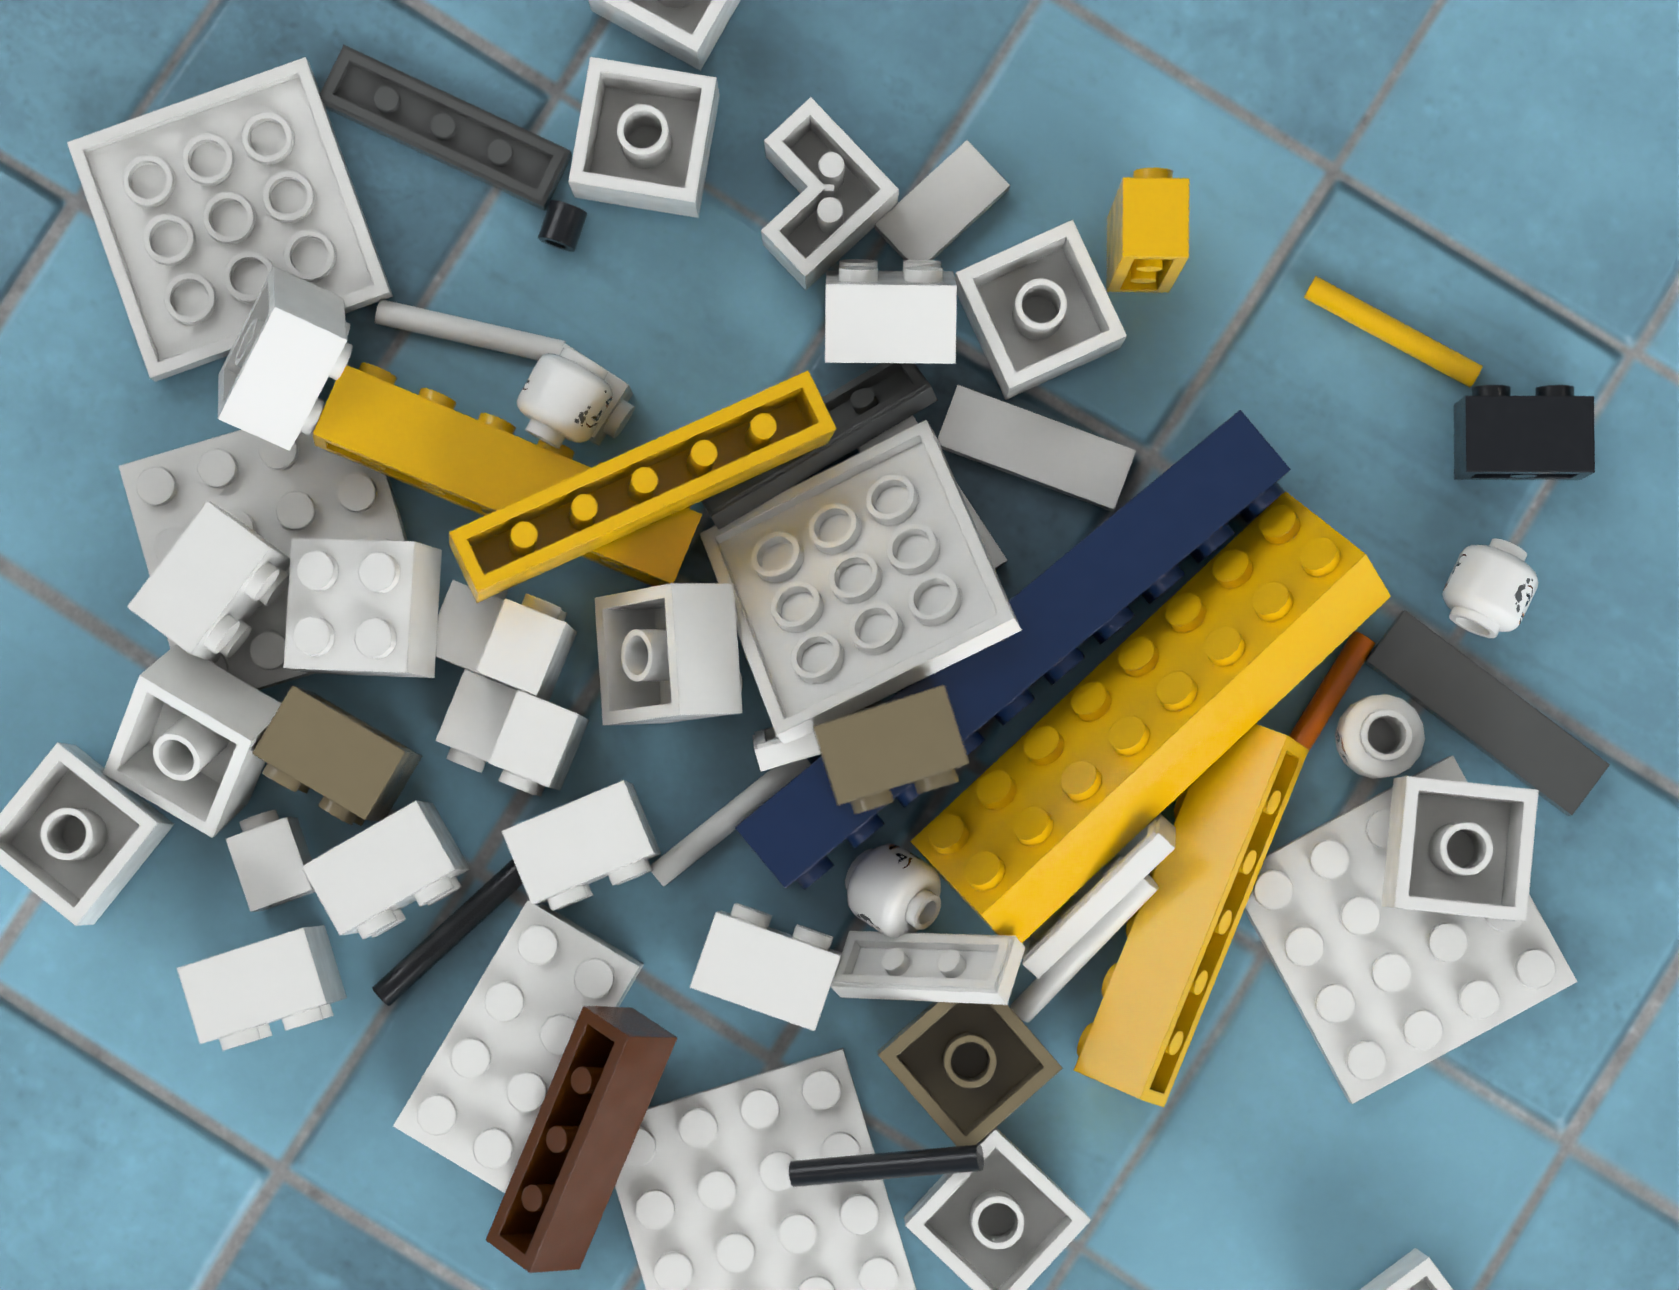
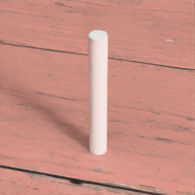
[375,300,565,360]
[651,758,811,887]
[1010,875,1159,1023]

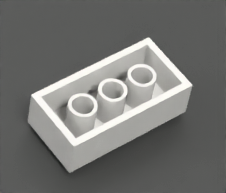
[393,900,644,1193]

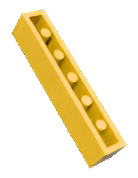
[313,362,702,587]
[449,370,837,603]
[1074,724,1309,1107]

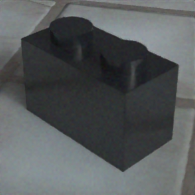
[1454,385,1595,480]

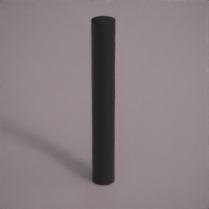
[372,859,523,1006]
[789,1144,984,1187]

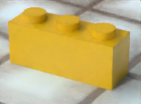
[1106,168,1189,293]

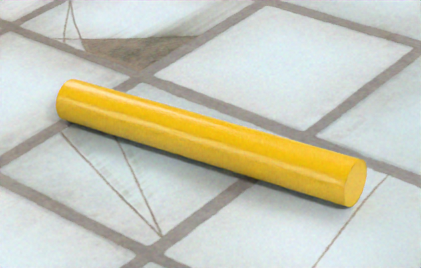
[1303,276,1483,388]

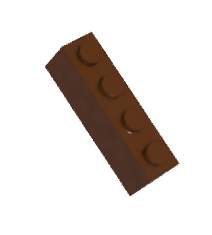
[486,1006,678,1273]

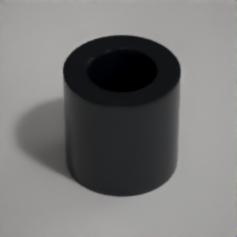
[538,200,587,252]

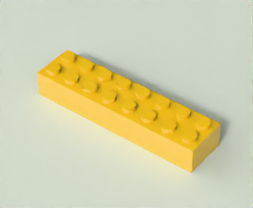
[910,491,1391,943]

